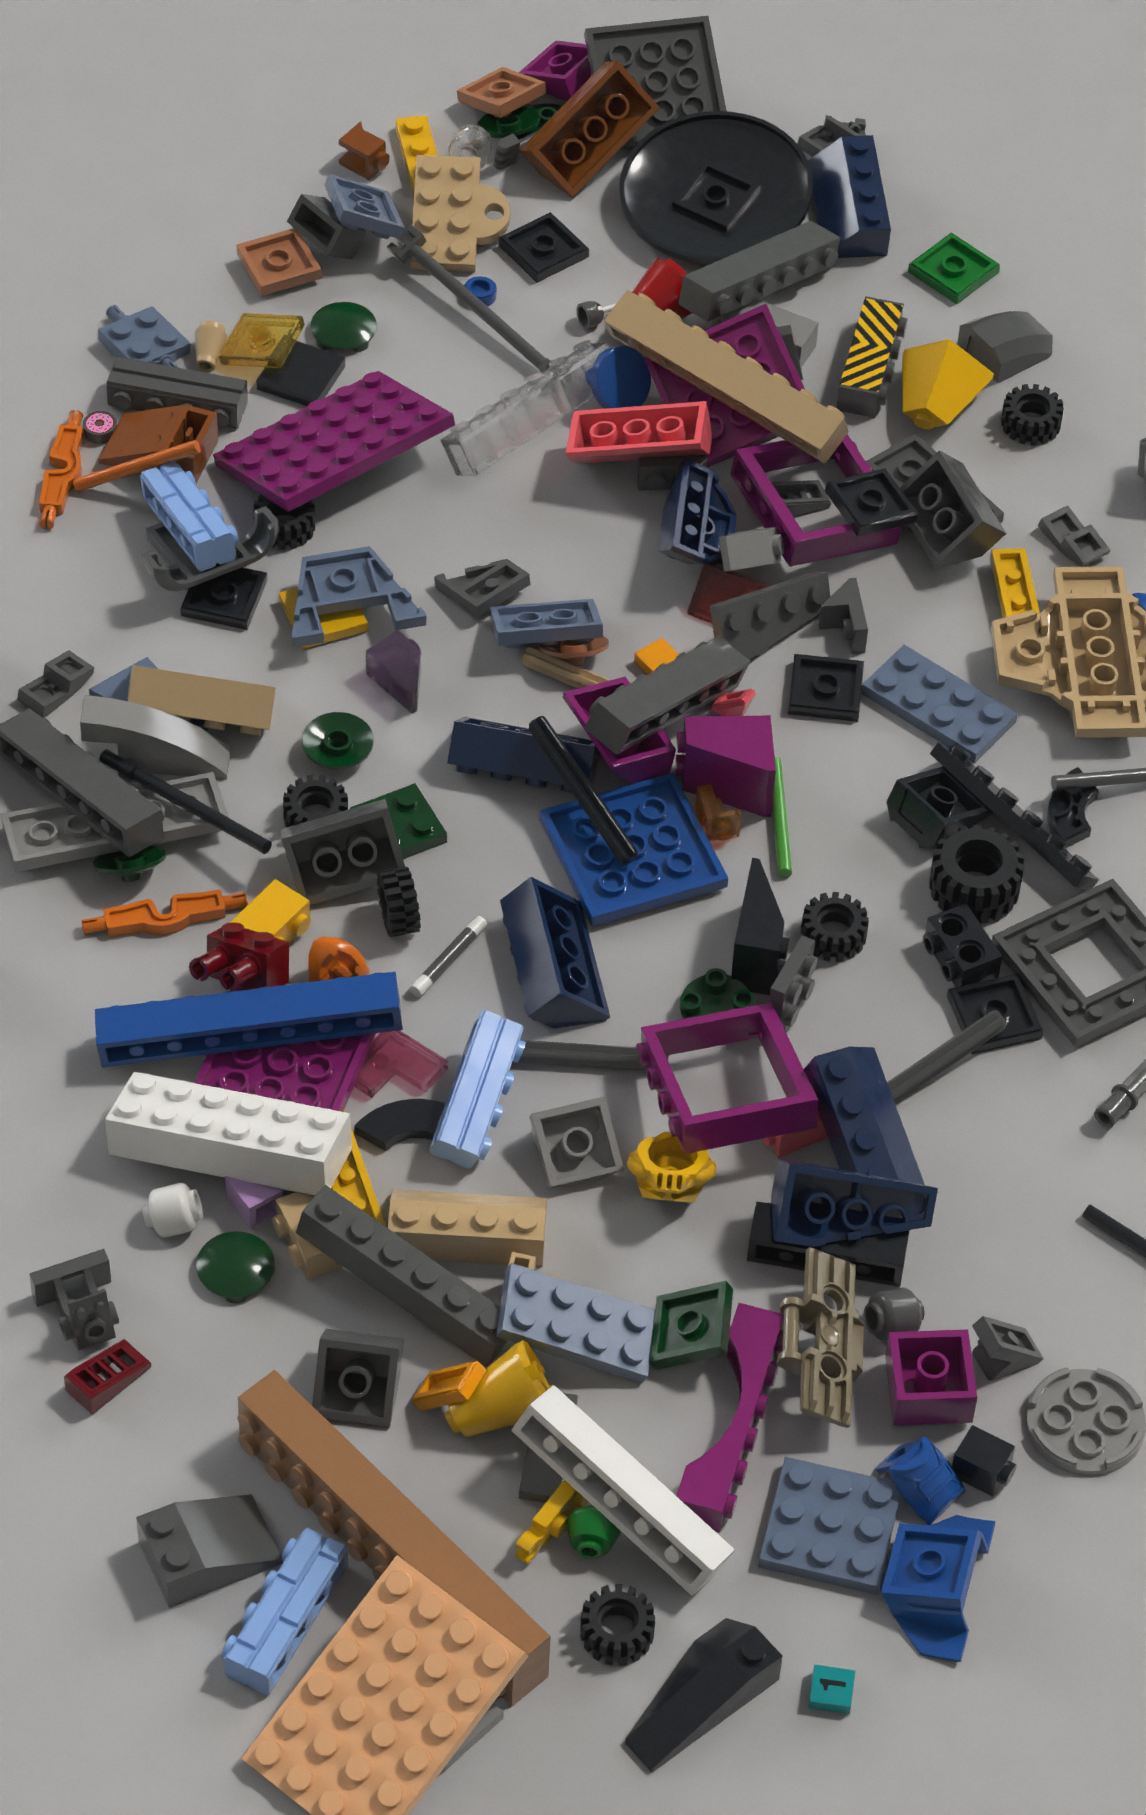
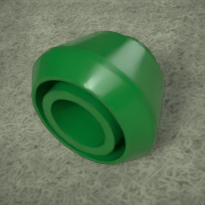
[566,1506,621,1559]

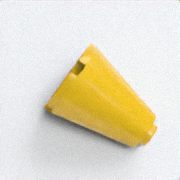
[445,1340,553,1438]

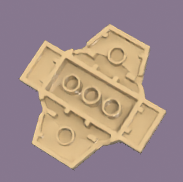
[991,566,1146,738]

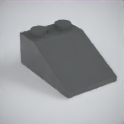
[136,1494,283,1608]

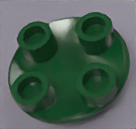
[311,302,377,352]
[680,968,755,1019]
[196,1231,275,1303]

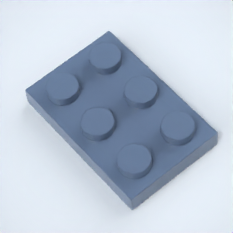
[324,174,405,239]
[490,599,603,648]

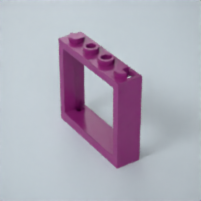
[730,434,903,567]
[636,1002,818,1154]

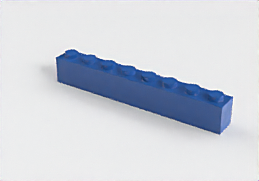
[95,971,403,1068]

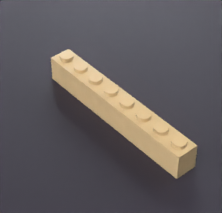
[604,290,849,464]

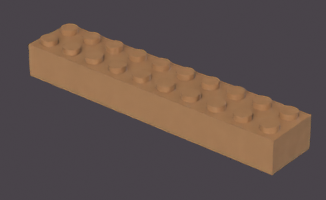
[237,1369,551,1707]

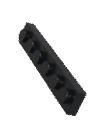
[929,742,1099,890]

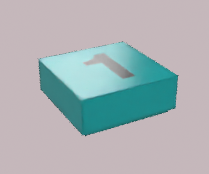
[808,1664,855,1714]

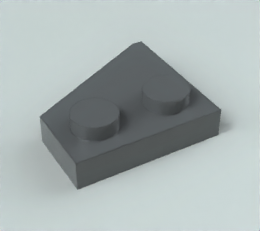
[434,559,531,617]

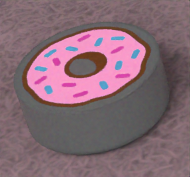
[83,411,117,443]

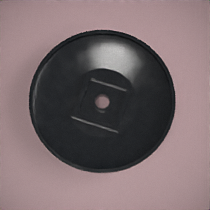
[619,111,813,264]

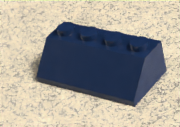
[808,135,891,258]
[447,717,601,793]
[500,877,610,1029]
[804,1046,925,1185]

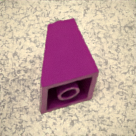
[675,715,776,817]

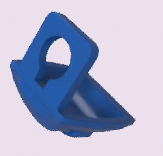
[875,1436,966,1525]

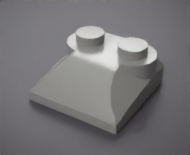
[530,1096,624,1188]

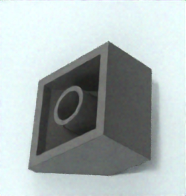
[312,1329,404,1427]

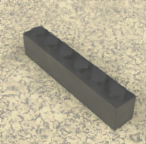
[678,221,840,322]
[585,636,751,755]
[0,708,164,857]
[296,1185,508,1367]

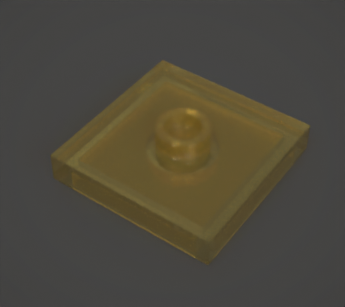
[219,313,305,368]

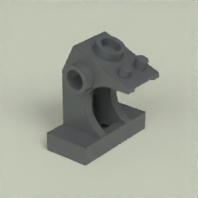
[29,1249,119,1350]

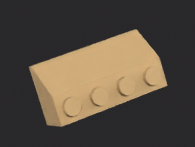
[127,665,276,736]
[388,1189,547,1267]

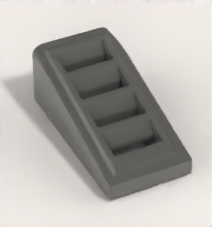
[771,480,831,517]

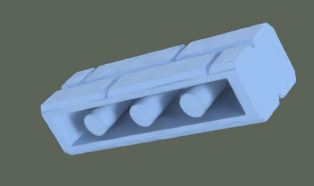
[140,461,239,571]
[429,1010,526,1169]
[222,1528,348,1696]

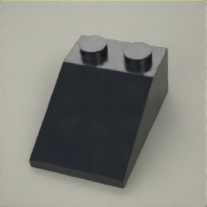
[731,858,790,995]

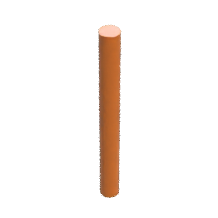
[73,440,201,492]

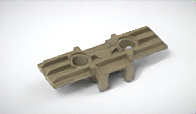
[778,1247,864,1428]

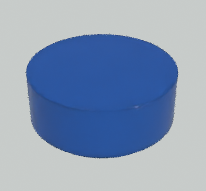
[464,276,497,306]

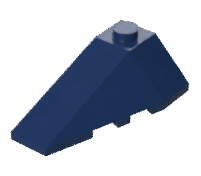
[771,1158,938,1247]

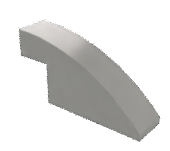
[80,695,231,779]

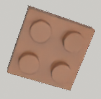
[457,67,546,118]
[236,228,322,296]

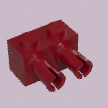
[189,922,289,991]

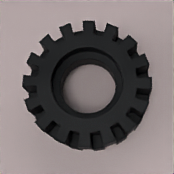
[1001,384,1064,446]
[253,494,315,550]
[283,775,348,828]
[377,867,421,937]
[801,892,869,962]
[580,1584,655,1666]

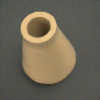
[195,320,227,372]

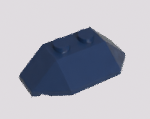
[658,458,737,564]

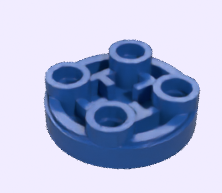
[586,346,651,409]

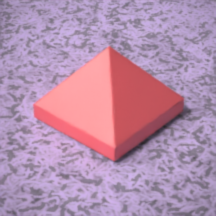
[711,689,756,716]

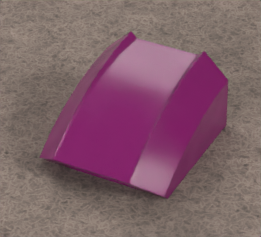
[519,41,592,101]

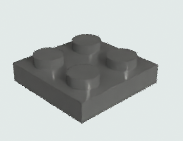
[769,935,818,1030]

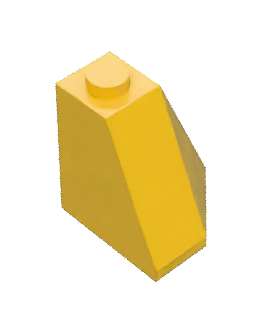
[902,339,994,430]

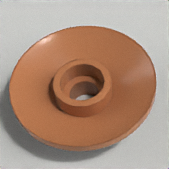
[539,636,609,666]

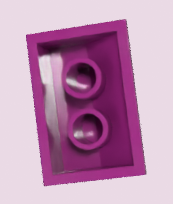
[563,676,676,784]

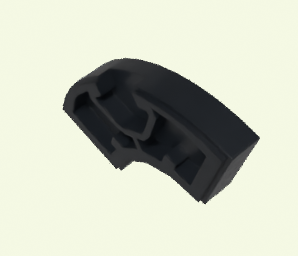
[1047,767,1099,848]
[354,1099,445,1151]

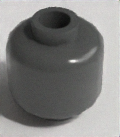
[863,1287,925,1342]

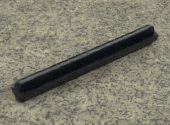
[529,716,638,865]

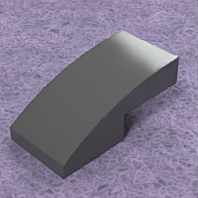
[1038,505,1110,567]
[17,650,95,717]

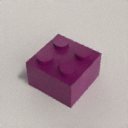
[885,1329,978,1426]

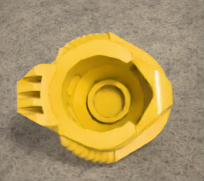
[627,1131,716,1203]

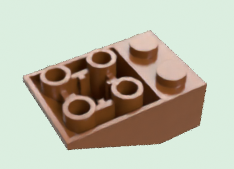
[99,405,218,484]

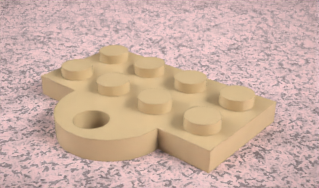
[410,155,510,272]

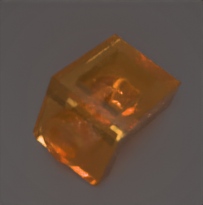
[695,784,742,841]

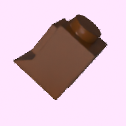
[339,121,390,180]

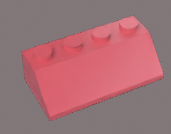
[566,401,713,464]

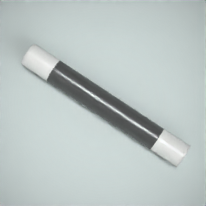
[409,916,487,997]

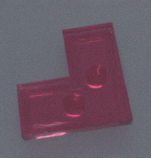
[354,1030,448,1098]

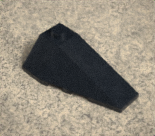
[625,1618,783,1773]

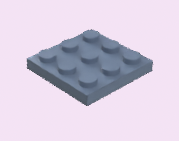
[758,1457,901,1595]

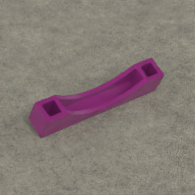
[676,1303,784,1532]

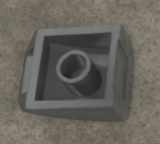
[957,311,1053,383]

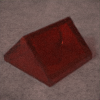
[687,564,772,624]

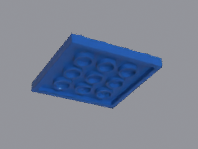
[539,772,728,926]

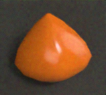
[308,936,370,982]

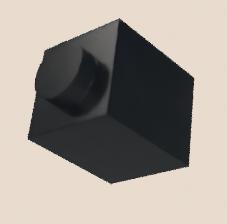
[952,1425,1017,1497]

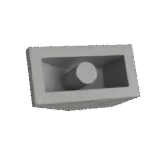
[719,527,784,572]

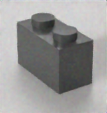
[287,194,367,259]

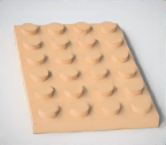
[241,1555,528,1815]

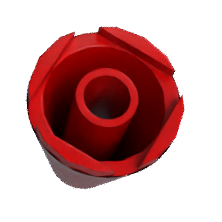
[632,257,693,319]

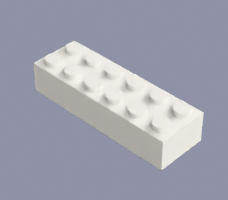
[105,1072,352,1195]

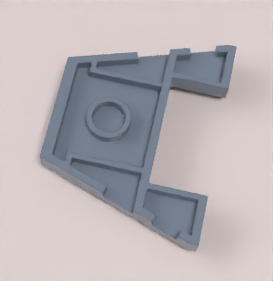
[292,546,427,647]

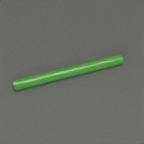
[772,757,792,878]

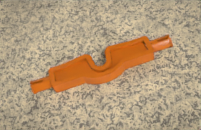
[39,410,84,530]
[81,889,248,937]

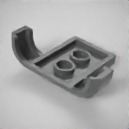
[142,506,279,591]

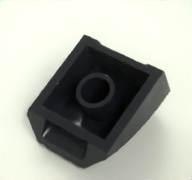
[886,766,993,848]

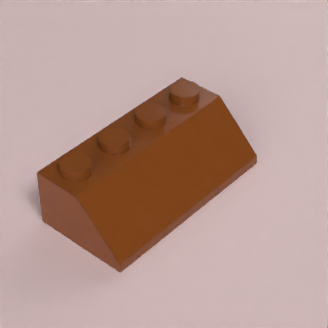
[519,60,660,197]

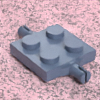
[98,305,191,368]

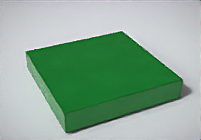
[908,232,1000,304]

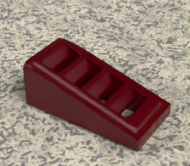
[64,1339,151,1414]

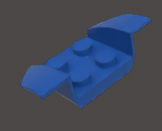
[881,1515,996,1662]

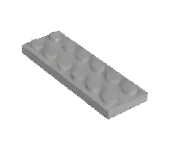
[0,772,229,872]

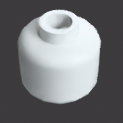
[143,1183,203,1238]

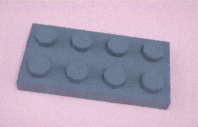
[861,644,1018,763]
[496,1263,655,1384]

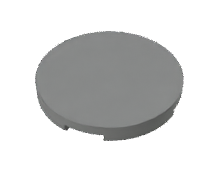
[1026,1367,1146,1476]

